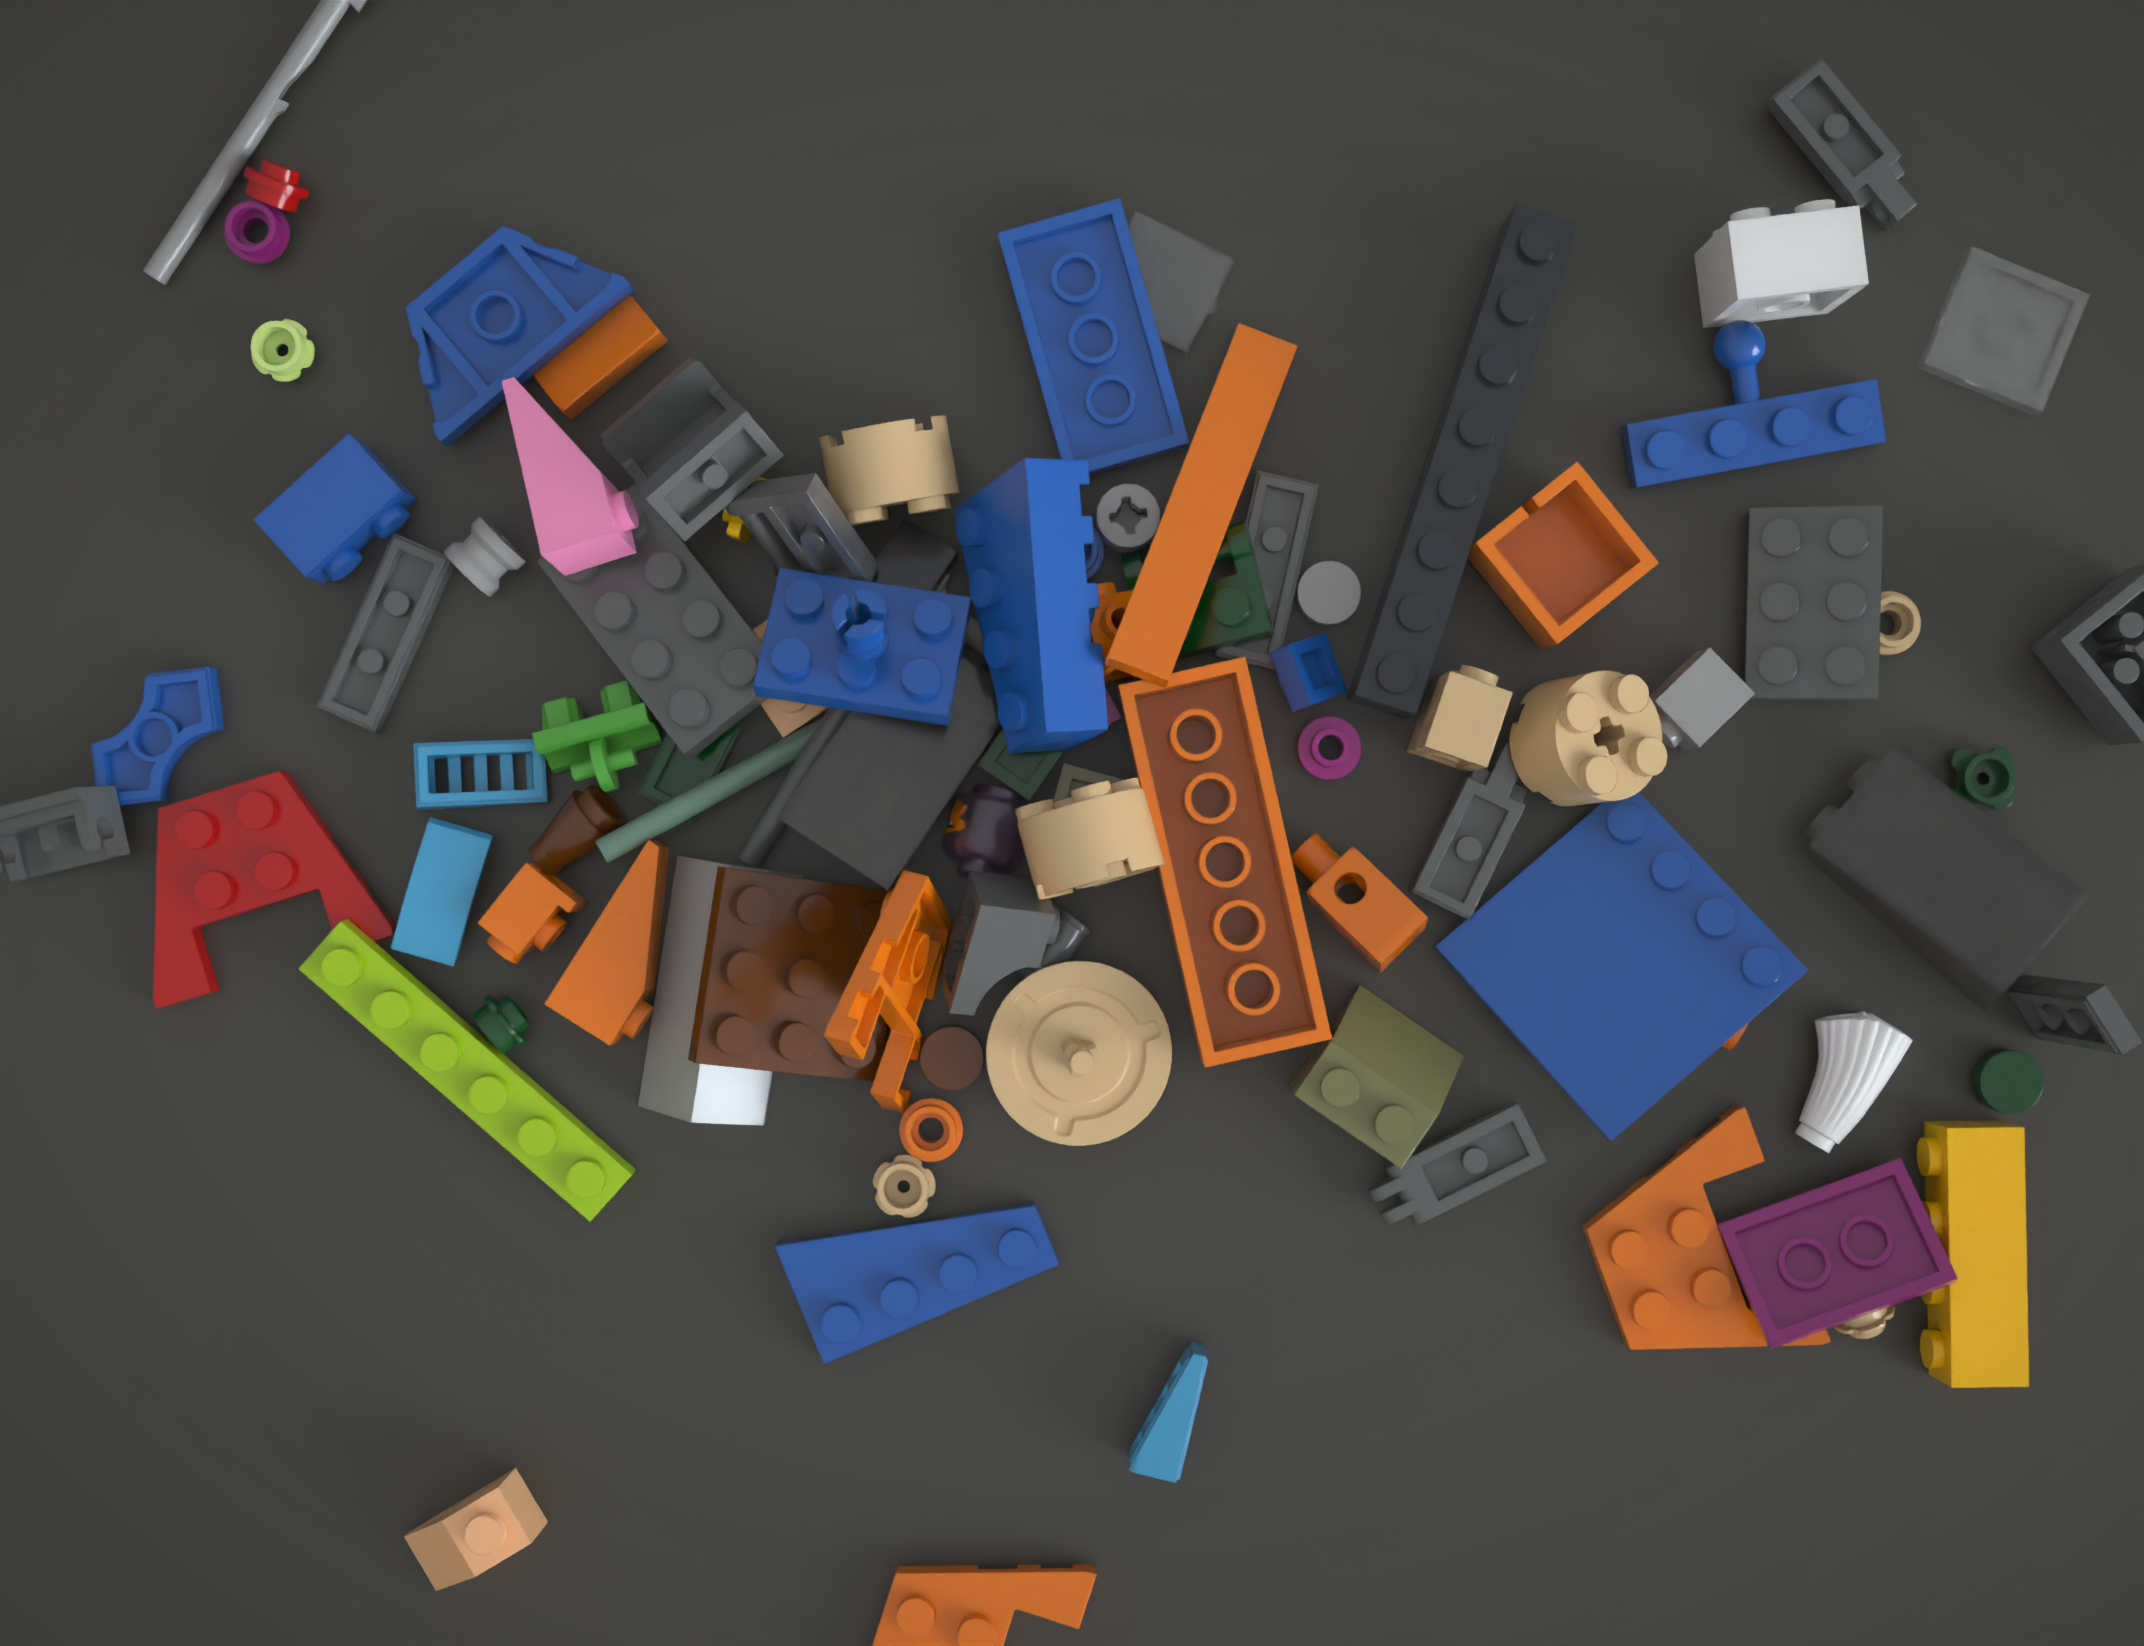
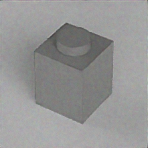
[1649,647,1755,750]

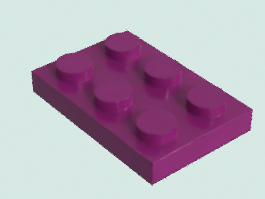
[1717,1158,1958,1350]

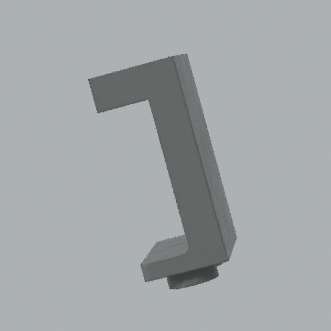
[599,356,784,541]

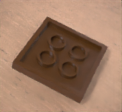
[688,866,889,1082]

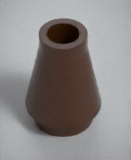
[529,785,625,876]

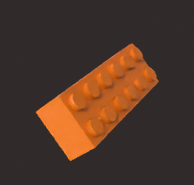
[1117,657,1332,1068]

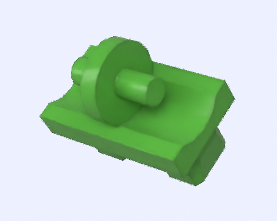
[532,680,663,793]

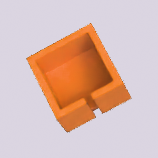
[1468,461,1659,651]

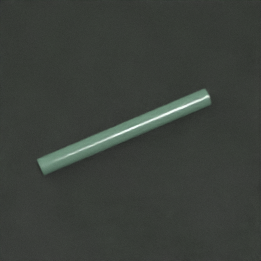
[595,718,822,864]

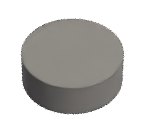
[1296,561,1361,626]

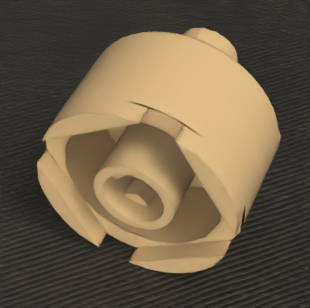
[819,415,960,526]
[1509,670,1667,806]
[1015,778,1165,900]

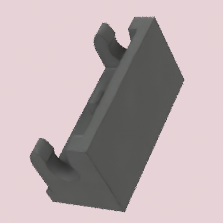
[0,786,130,882]

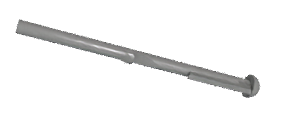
[143,0,368,285]

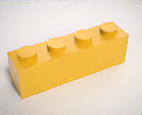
[1917,1120,2029,1388]

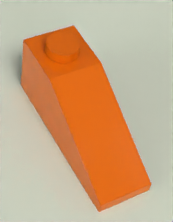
[544,840,670,1046]

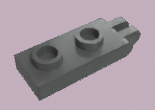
[1368,1101,1547,1225]

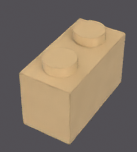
[1406,665,1513,772]

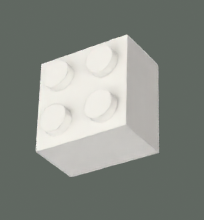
[1694,199,1869,328]

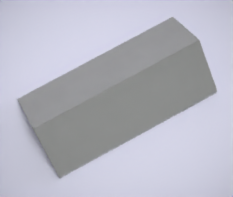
[638,856,804,1126]

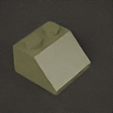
[1287,984,1464,1169]

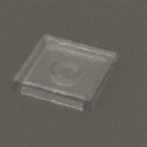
[1918,247,2090,415]

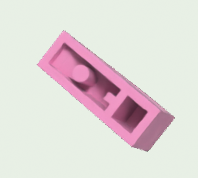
[502,377,639,576]

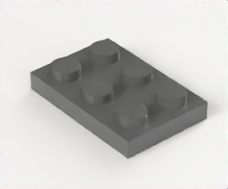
[1745,505,1883,700]

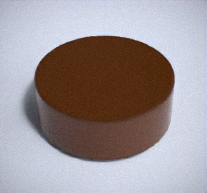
[920,1025,984,1090]

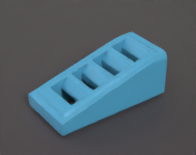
[413,739,547,810]
[1127,1341,1208,1483]

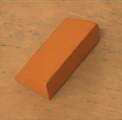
[533,295,668,421]

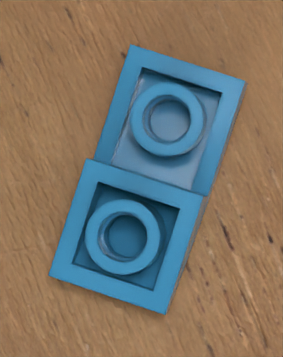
[391,817,493,966]

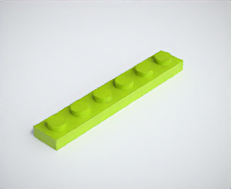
[299,919,636,1222]

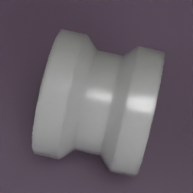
[1096,484,1160,553]
[444,515,527,597]

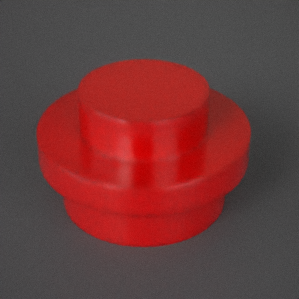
[243,159,310,212]

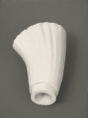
[1795,1011,1912,1153]

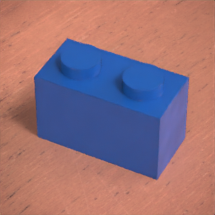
[253,433,418,584]

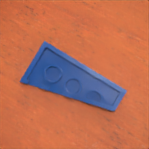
[775,1202,1059,1364]

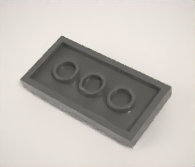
[537,483,768,759]

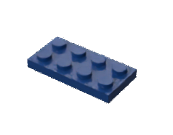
[997,198,1190,475]

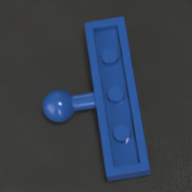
[1621,320,1886,489]

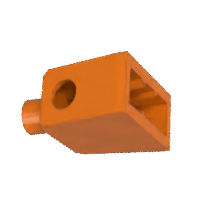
[1291,833,1428,973]

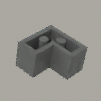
[2030,564,2144,746]

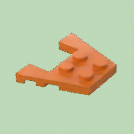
[824,870,953,1114]
[1582,1105,1831,1350]
[872,1564,1097,1646]

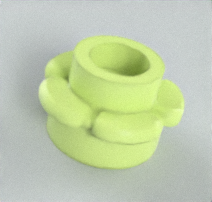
[251,319,315,382]

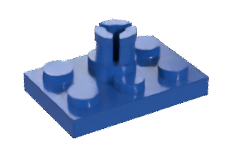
[753,568,972,726]

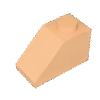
[404,1468,548,1591]

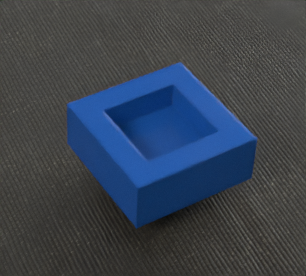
[1269,633,1348,712]

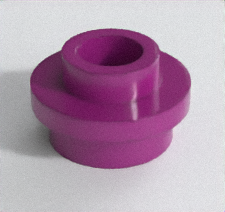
[224,199,290,264]
[1297,716,1361,780]

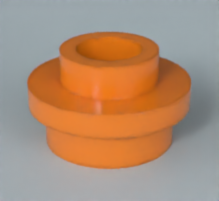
[899,1097,963,1162]

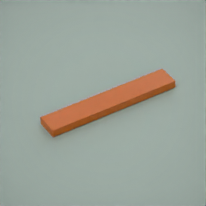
[1105,323,1298,688]

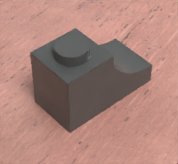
[939,870,1060,1016]

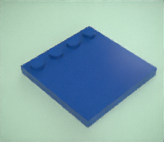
[1436,792,1808,1143]

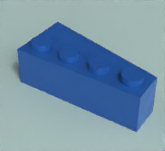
[953,458,1108,753]

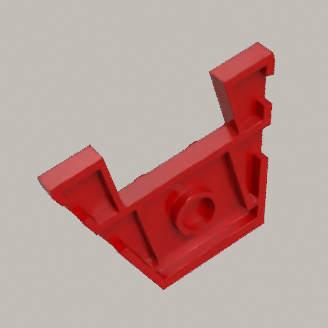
[153,771,397,1009]

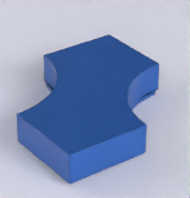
[91,666,225,807]

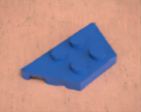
[406,226,634,446]

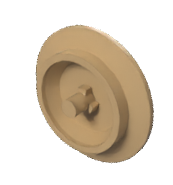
[986,960,1172,1146]

